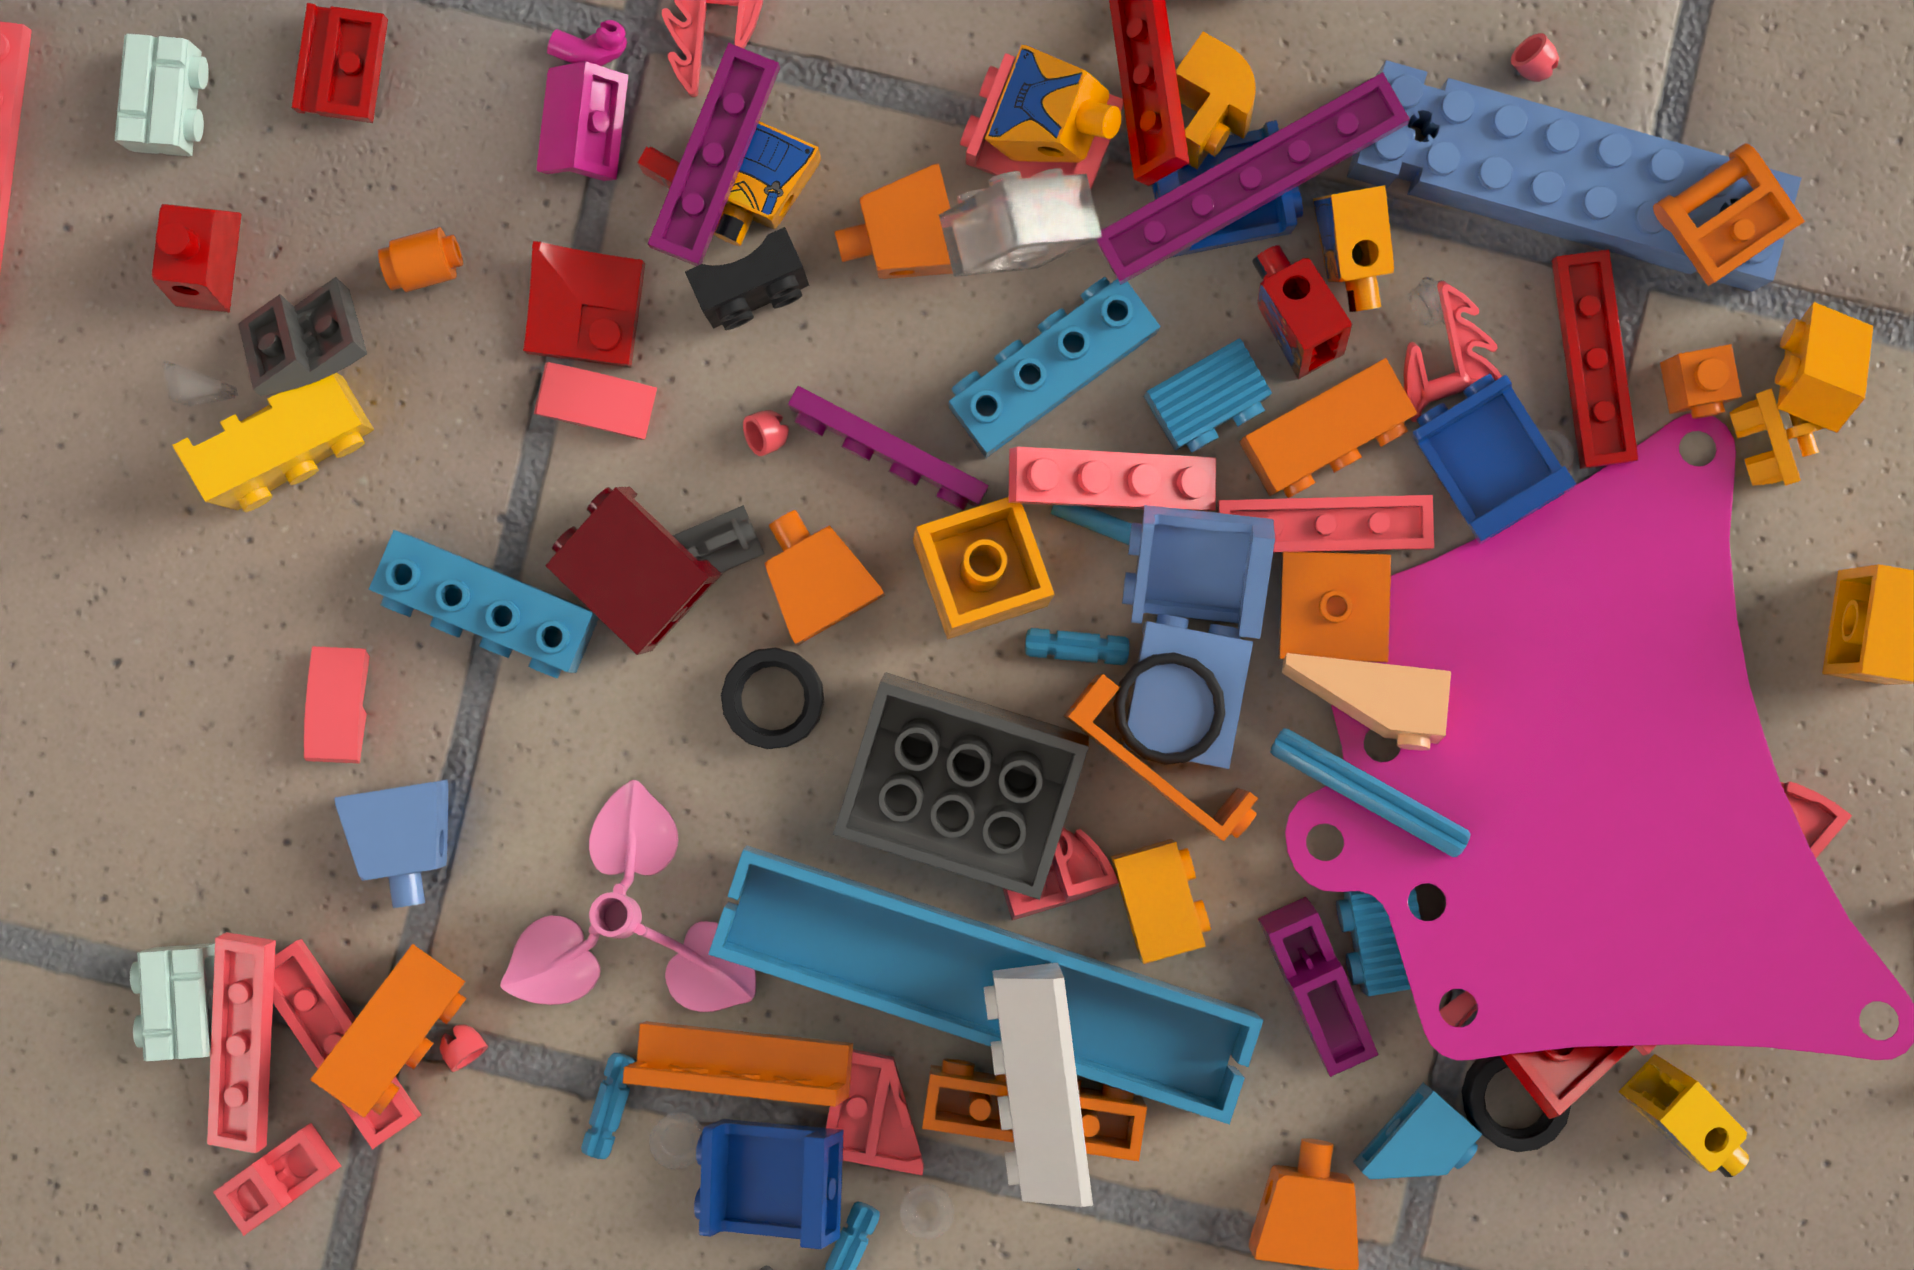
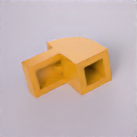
[1176,31,1256,169]

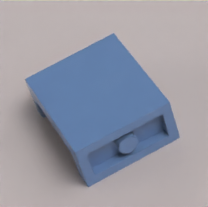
[1122,505,1275,639]
[1120,614,1253,769]

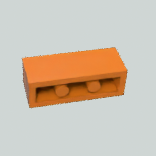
[1239,358,1418,498]
[310,944,467,1118]

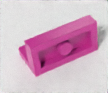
[537,61,628,181]

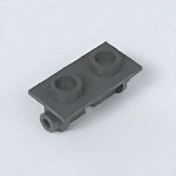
[673,505,765,573]

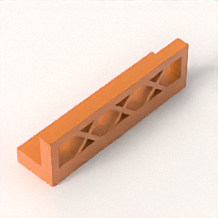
[623,1021,853,1107]

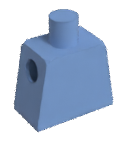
[334,780,449,908]

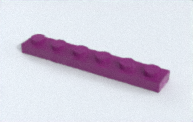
[1094,72,1410,285]

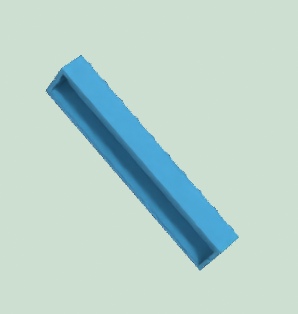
[708,845,1263,1125]

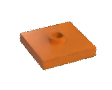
[1279,551,1391,663]

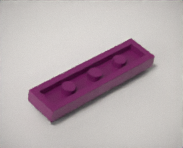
[647,43,780,266]
[788,386,989,511]

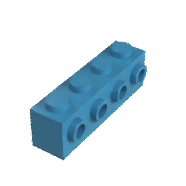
[949,277,1161,458]
[368,530,599,678]

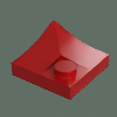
[523,241,645,368]

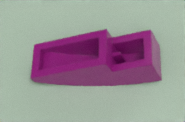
[1258,897,1379,1077]

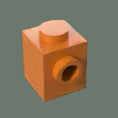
[1660,344,1742,419]

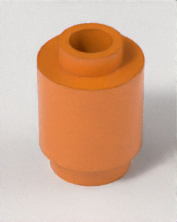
[378,227,463,292]

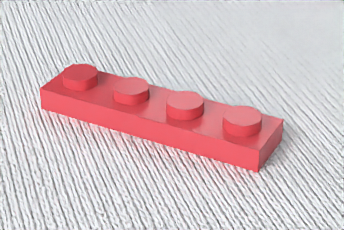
[1009,446,1216,512]
[1217,495,1434,553]
[207,932,276,1153]
[273,939,421,1149]

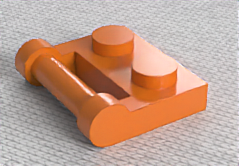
[1653,143,1805,286]

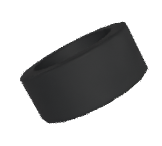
[721,647,825,749]
[1461,1056,1571,1152]

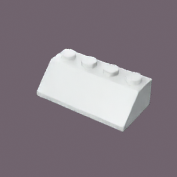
[983,962,1093,1207]

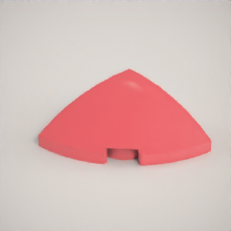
[1003,827,1119,921]

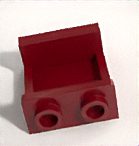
[545,486,722,655]

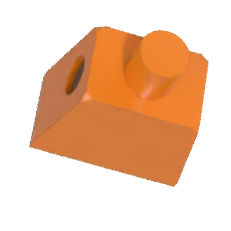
[834,163,964,279]
[764,510,885,645]
[1249,1138,1359,1270]

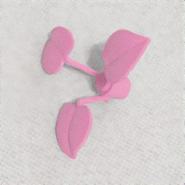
[500,780,756,1012]

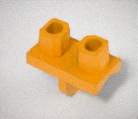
[1729,388,1824,486]

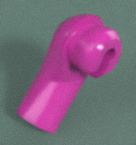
[547,20,627,66]

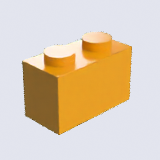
[1775,302,1873,433]
[1110,839,1211,964]

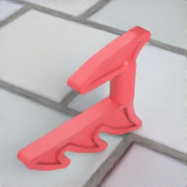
[661,0,763,97]
[1404,281,1502,422]

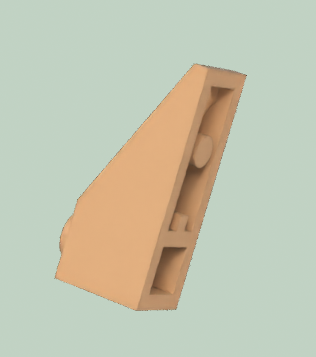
[1282,653,1451,751]

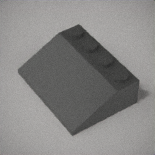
[833,672,1089,900]

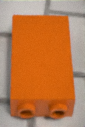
[1063,674,1258,842]

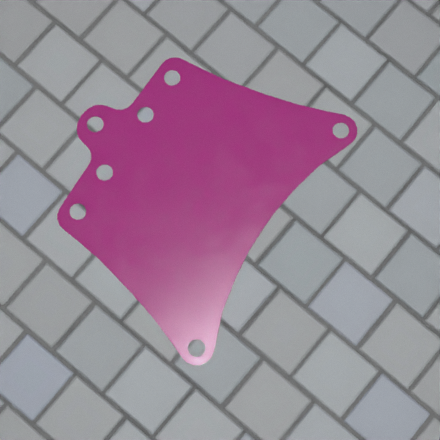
[1285,413,1914,1061]

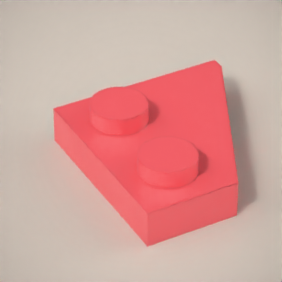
[826,1049,924,1176]

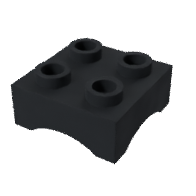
[685,227,810,330]

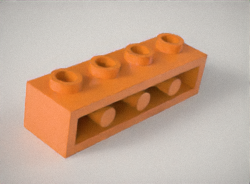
[922,1058,1147,1162]

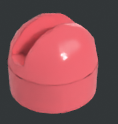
[1511,33,1559,82]
[743,410,789,456]
[439,1024,488,1072]

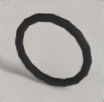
[1113,652,1226,765]

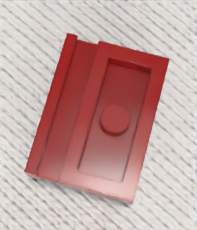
[291,3,388,123]

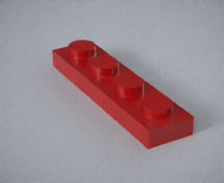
[1109,0,1189,186]
[1551,249,1638,469]

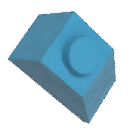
[1353,1082,1482,1179]

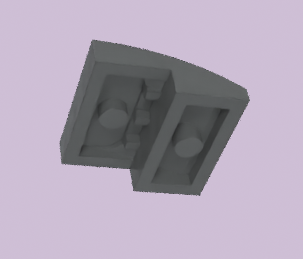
[238,277,367,396]

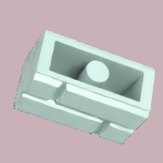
[115,34,209,157]
[130,943,215,1061]

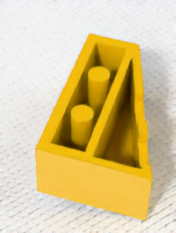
[172,372,374,512]

